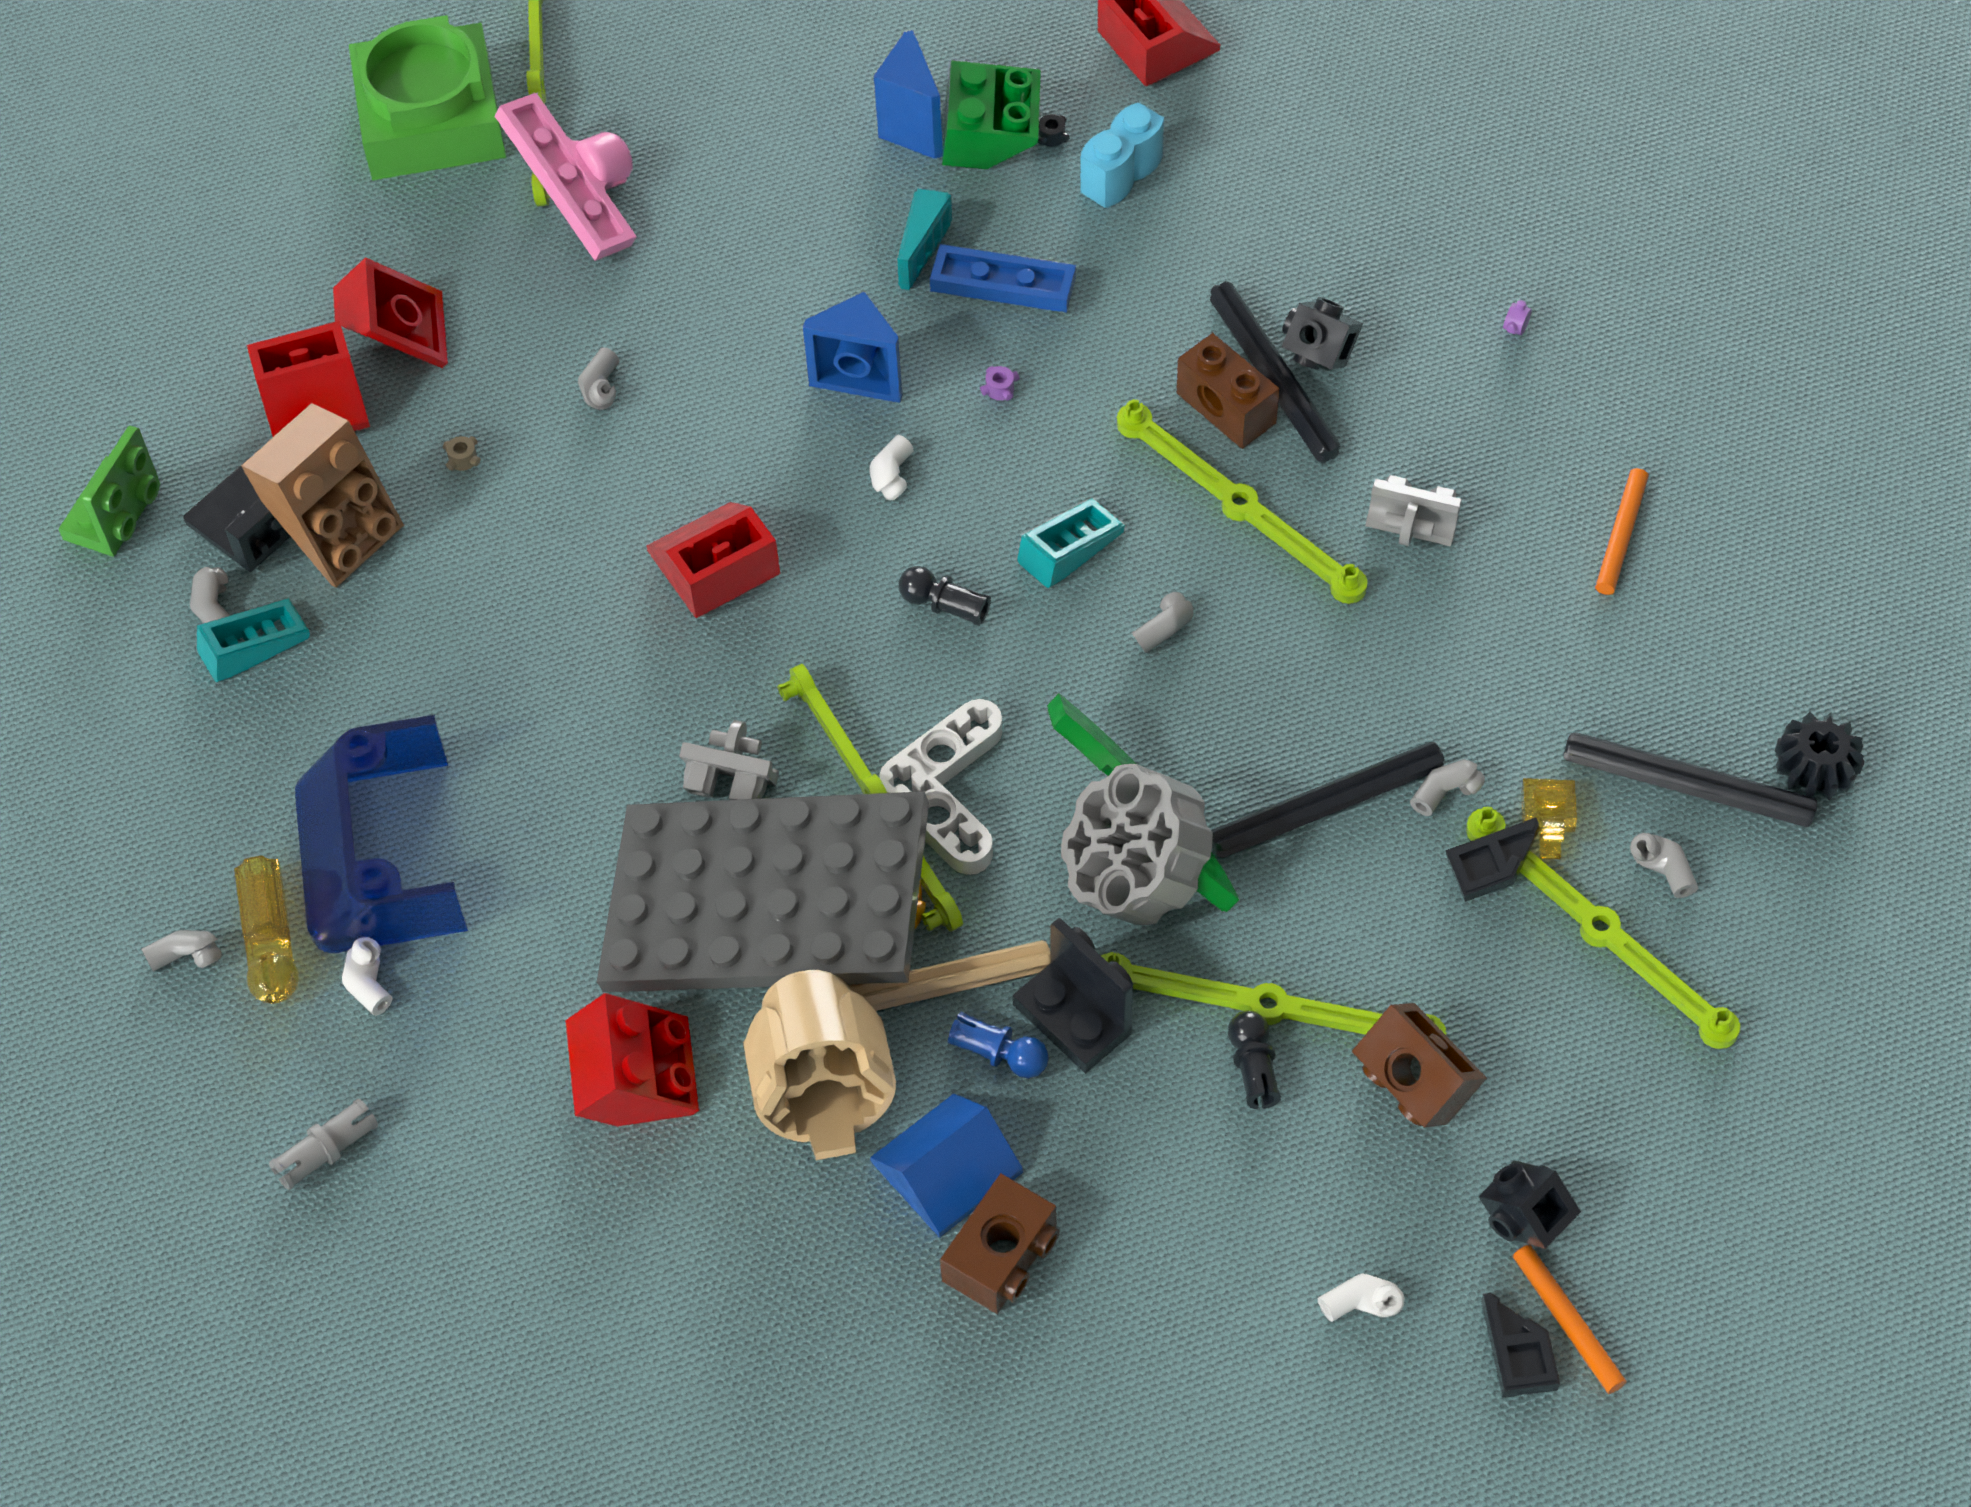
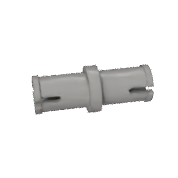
[269,1098,378,1190]

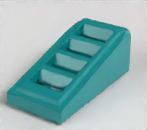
[897,188,952,290]
[1017,498,1125,588]
[197,598,310,682]

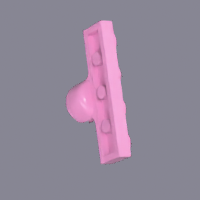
[495,93,637,261]

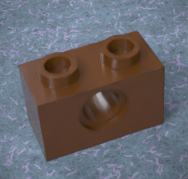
[1176,332,1279,449]
[1352,1003,1487,1128]
[940,1173,1060,1314]

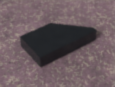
[1446,817,1539,902]
[1481,1293,1560,1398]

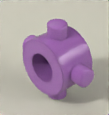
[1503,300,1532,335]
[980,366,1020,401]

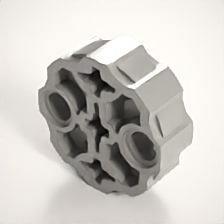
[1061,764,1213,925]

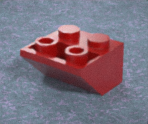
[1097,0,1220,87]
[247,320,370,437]
[646,502,780,618]
[565,993,699,1127]

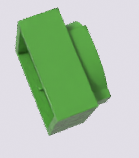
[348,15,506,180]

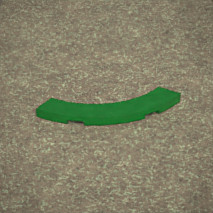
[1047,693,1239,912]

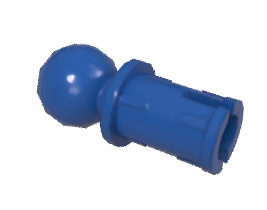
[948,1012,1049,1079]

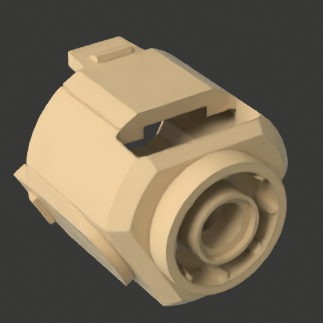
[743,970,896,1160]

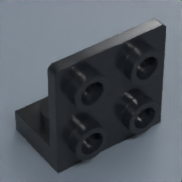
[183,459,291,573]
[1012,918,1133,1074]

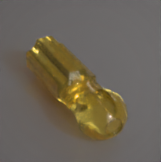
[234,855,299,1004]

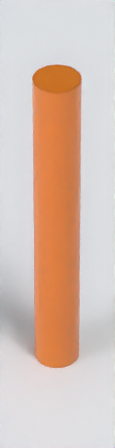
[1595,468,1649,595]
[1512,1244,1627,1394]

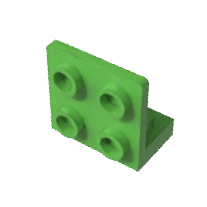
[59,425,161,557]

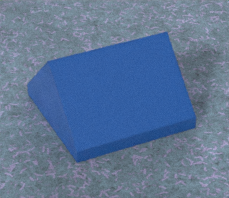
[874,30,943,159]
[803,292,902,403]
[870,1093,1023,1238]

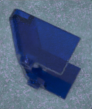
[295,715,468,953]

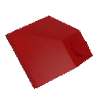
[333,257,448,368]

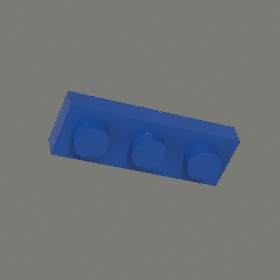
[930,244,1076,313]

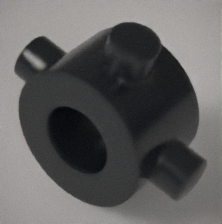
[1038,114,1070,147]

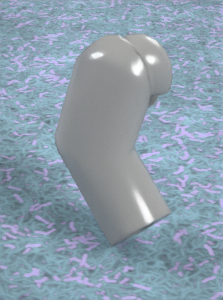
[578,347,620,410]
[190,567,230,623]
[1132,592,1193,653]
[1410,759,1485,816]
[1630,833,1698,898]
[141,930,222,972]

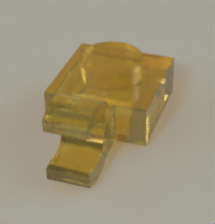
[1521,778,1577,859]

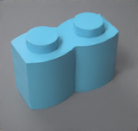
[1081,102,1164,208]

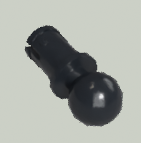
[898,566,991,626]
[1228,1010,1281,1109]

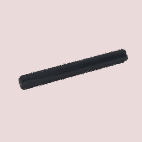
[1210,281,1340,463]
[1564,732,1817,827]
[1211,742,1445,858]

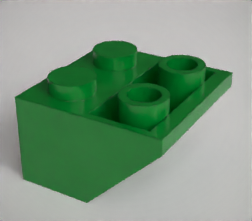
[942,60,1041,170]

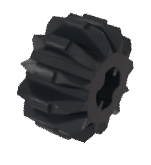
[1775,712,1865,800]

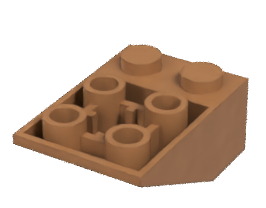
[241,403,404,588]

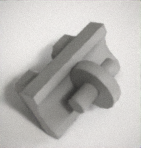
[1365,475,1462,546]
[679,720,779,800]

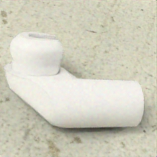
[870,435,914,500]
[342,937,393,1016]
[1318,1274,1405,1322]

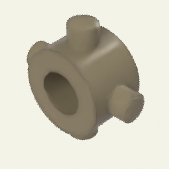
[443,436,481,471]

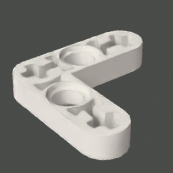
[879,699,1002,875]

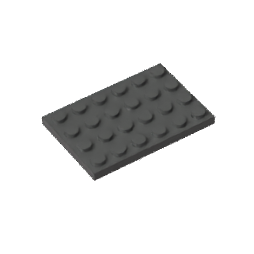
[597,791,929,992]

